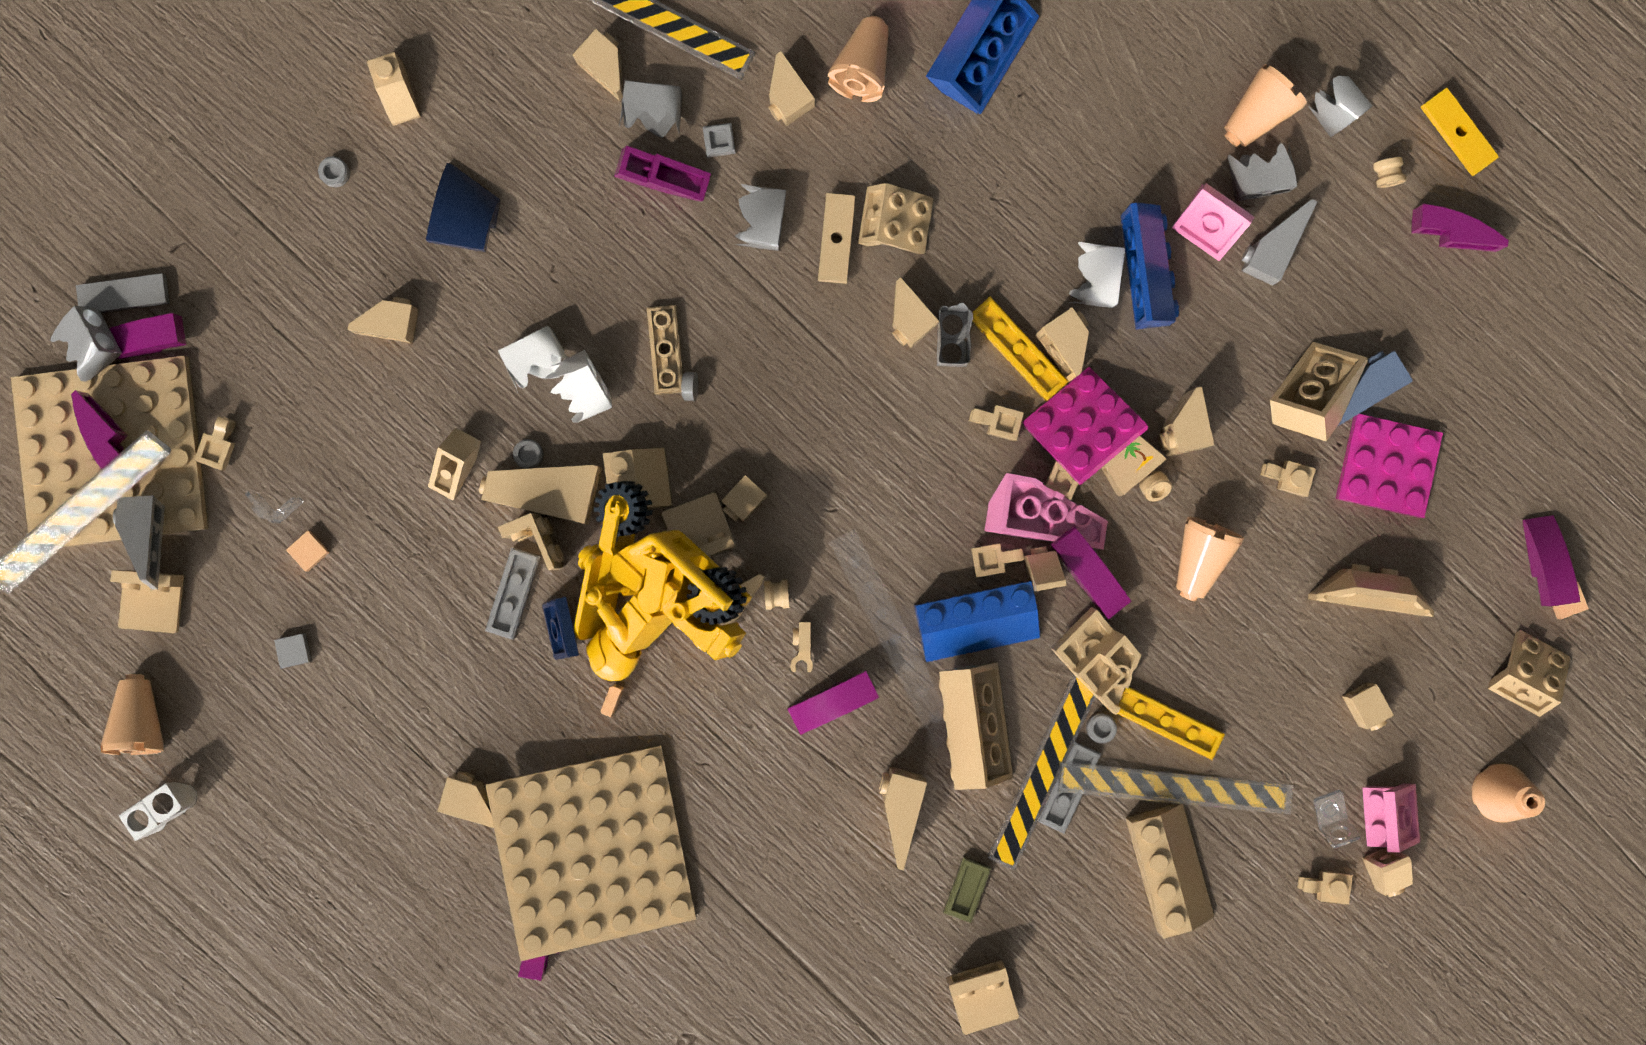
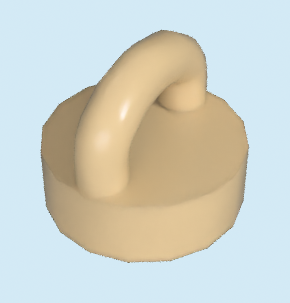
[1139,471,1172,502]

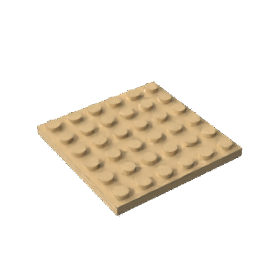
[11,356,208,549]
[485,745,696,961]

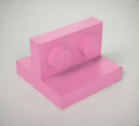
[1172,183,1254,261]
[1363,783,1420,853]

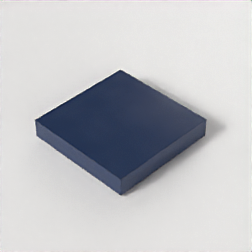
[542,597,579,660]

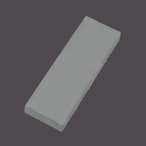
[76,273,170,313]
[485,547,541,640]
[1037,741,1101,834]

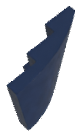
[426,163,501,252]

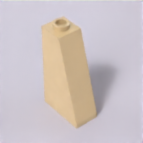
[479,465,602,524]

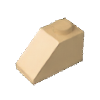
[573,29,623,101]
[768,51,815,126]
[367,52,421,126]
[892,277,939,348]
[348,297,419,344]
[428,428,481,500]
[1024,546,1067,591]
[437,771,494,828]
[1362,847,1413,897]

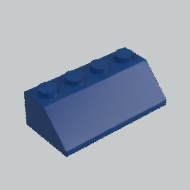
[926,0,1040,114]
[1120,203,1179,330]
[914,581,1040,662]

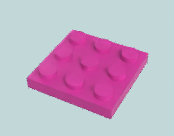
[1022,367,1148,485]
[1335,414,1443,518]

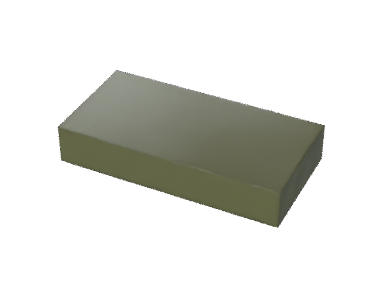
[943,856,991,923]

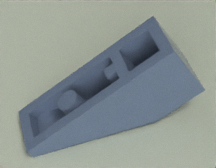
[1337,351,1413,427]

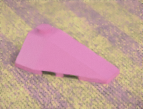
[985,473,1108,550]

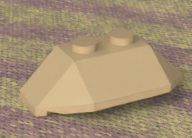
[1308,564,1434,617]

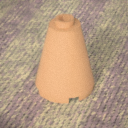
[827,16,889,102]
[1224,64,1307,147]
[1176,516,1244,601]
[100,674,164,755]
[1472,764,1545,822]

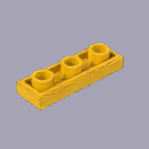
[1420,88,1499,176]

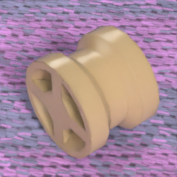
[1373,157,1407,188]
[764,580,790,610]

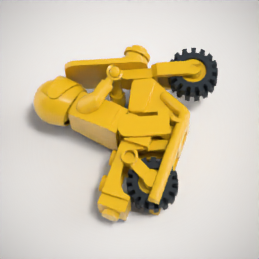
[574,481,752,681]

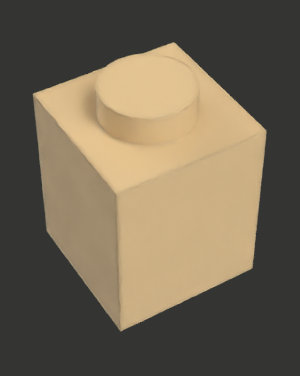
[722,475,768,522]
[1342,682,1394,731]

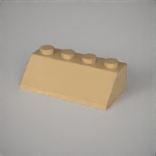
[939,662,1013,790]
[1126,802,1214,939]

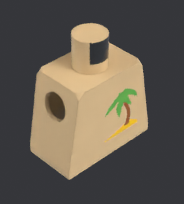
[1101,436,1167,496]

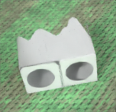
[1069,242,1125,308]
[498,326,568,392]
[545,350,612,423]
[119,782,197,841]

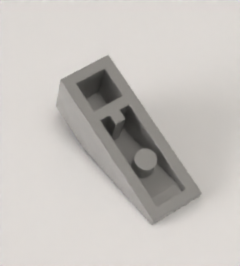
[1241,199,1317,286]
[113,495,165,590]

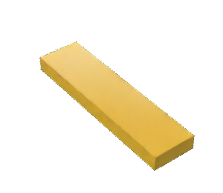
[972,296,1069,402]
[1105,687,1225,760]

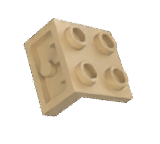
[858,183,933,254]
[662,493,736,557]
[498,513,564,571]
[110,570,184,633]
[1488,630,1570,717]
[946,960,1019,1035]

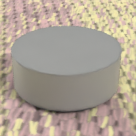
[318,156,350,188]
[681,372,698,401]
[513,439,544,469]
[1086,713,1117,743]

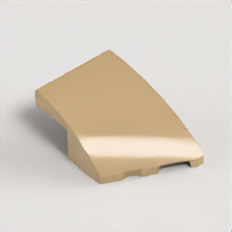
[1051,607,1141,715]

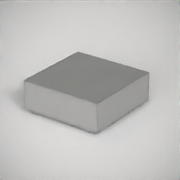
[703,123,736,158]
[274,633,312,669]

